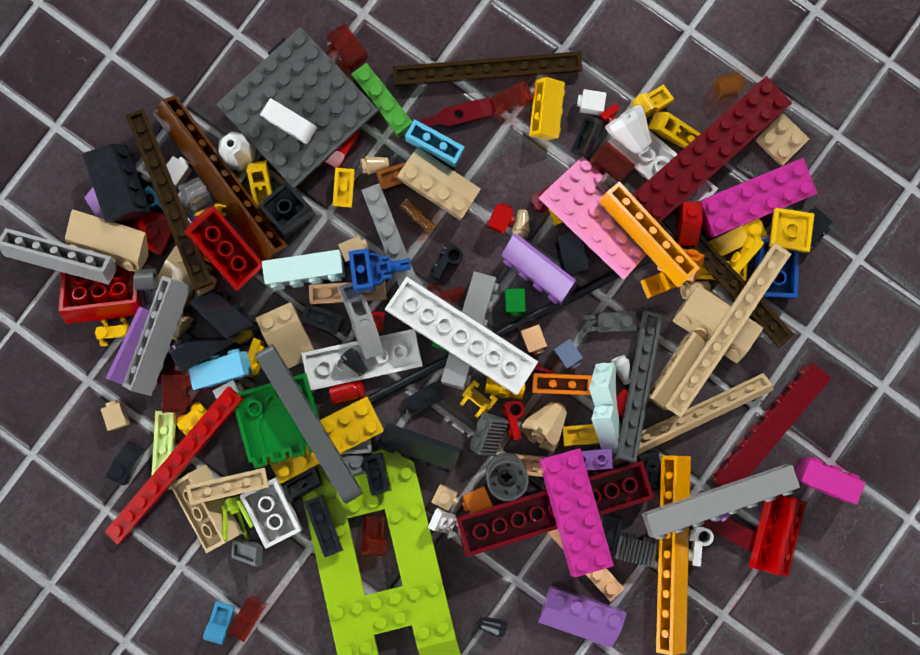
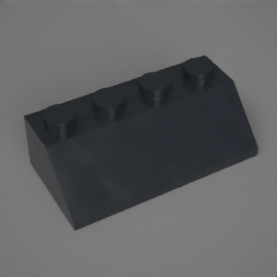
[82,144,150,223]
[380,423,461,473]

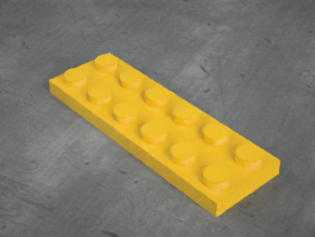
[268,397,384,484]

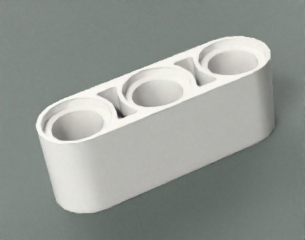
[260,98,317,144]

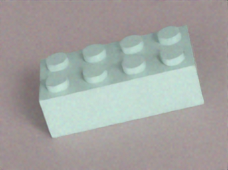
[262,250,346,291]

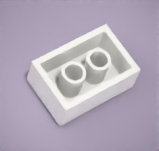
[240,477,304,549]

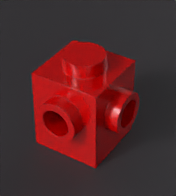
[487,203,516,235]

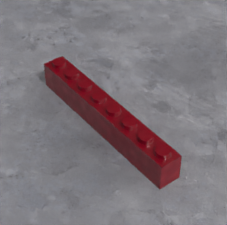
[711,363,831,487]

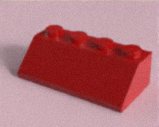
[185,206,262,291]

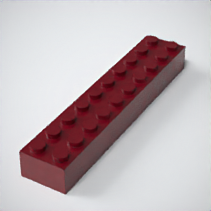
[632,75,792,223]
[454,461,654,557]

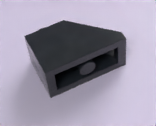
[105,441,146,486]

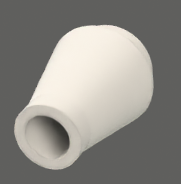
[611,355,632,385]

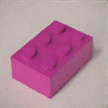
[795,456,866,505]

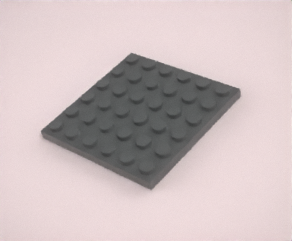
[216,27,379,189]

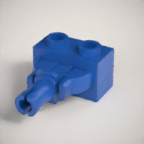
[348,248,411,294]

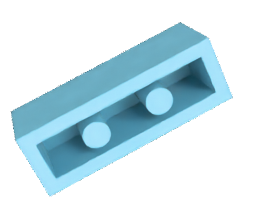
[405,119,465,168]
[188,349,253,390]

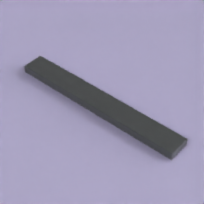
[616,310,663,463]

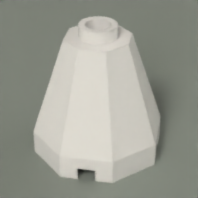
[605,104,652,154]
[218,131,258,172]

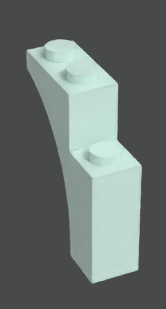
[589,362,621,454]

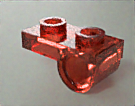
[491,80,534,115]
[426,284,464,302]
[361,515,387,556]

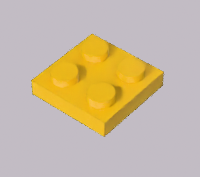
[769,208,814,253]

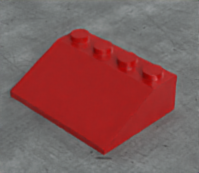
[59,265,141,324]

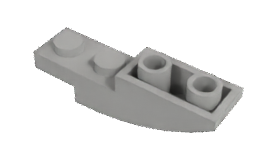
[338,282,384,360]

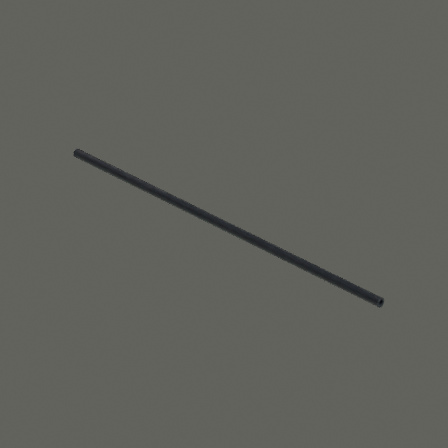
[358,226,705,404]

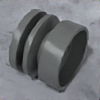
[486,453,529,501]

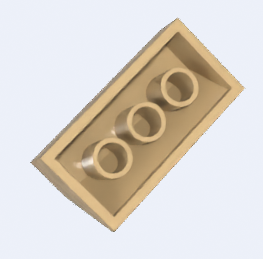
[397,147,481,220]
[65,210,149,272]
[672,285,763,364]
[648,332,706,410]
[172,465,243,553]

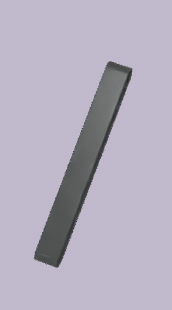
[255,344,363,504]

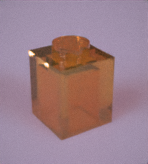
[713,71,745,100]

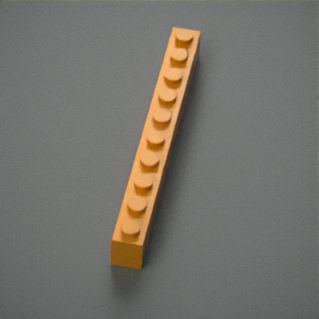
[656,455,691,655]

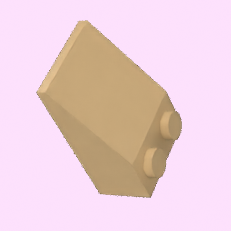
[158,245,213,311]
[256,302,314,369]

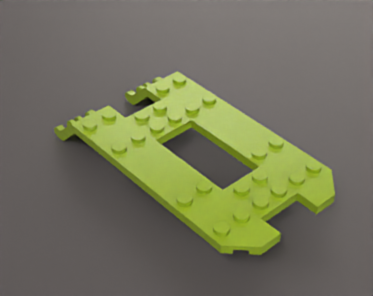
[302,450,461,655]

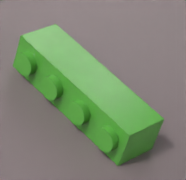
[351,63,413,139]

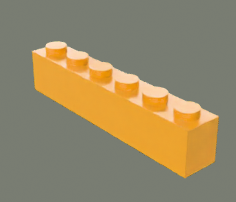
[599,182,700,287]

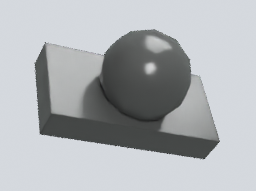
[231,538,264,567]

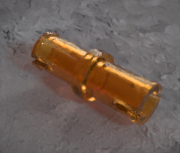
[400,198,435,233]

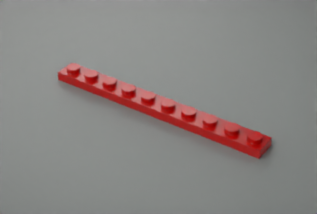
[105,387,244,545]

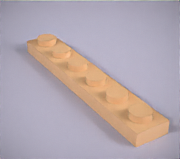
[548,529,625,602]

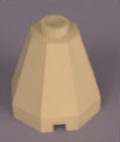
[521,402,567,452]

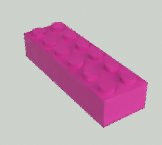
[697,158,817,238]
[539,449,614,577]

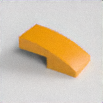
[640,272,684,299]

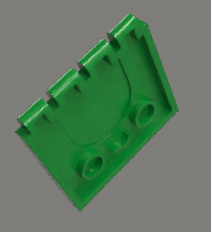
[235,373,320,469]

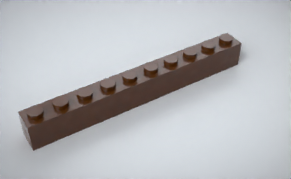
[153,95,288,261]

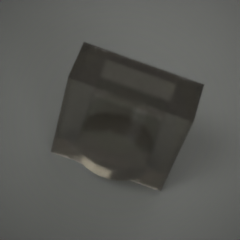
[595,173,618,195]

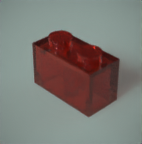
[326,22,368,71]
[590,141,635,185]
[162,370,190,413]
[227,594,268,642]

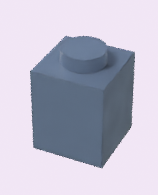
[553,339,583,370]

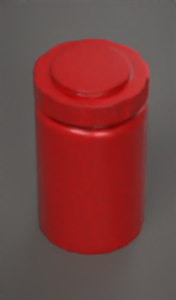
[329,380,366,405]

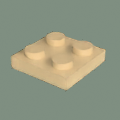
[755,113,809,166]

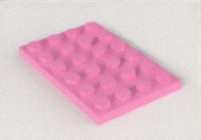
[539,156,647,280]

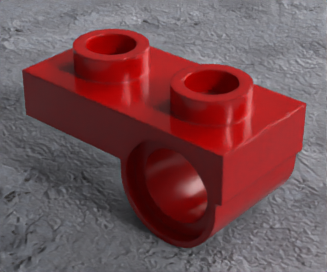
[501,401,524,440]

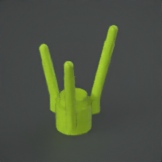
[221,496,253,541]

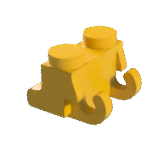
[95,317,129,347]
[460,380,498,418]
[176,402,207,436]

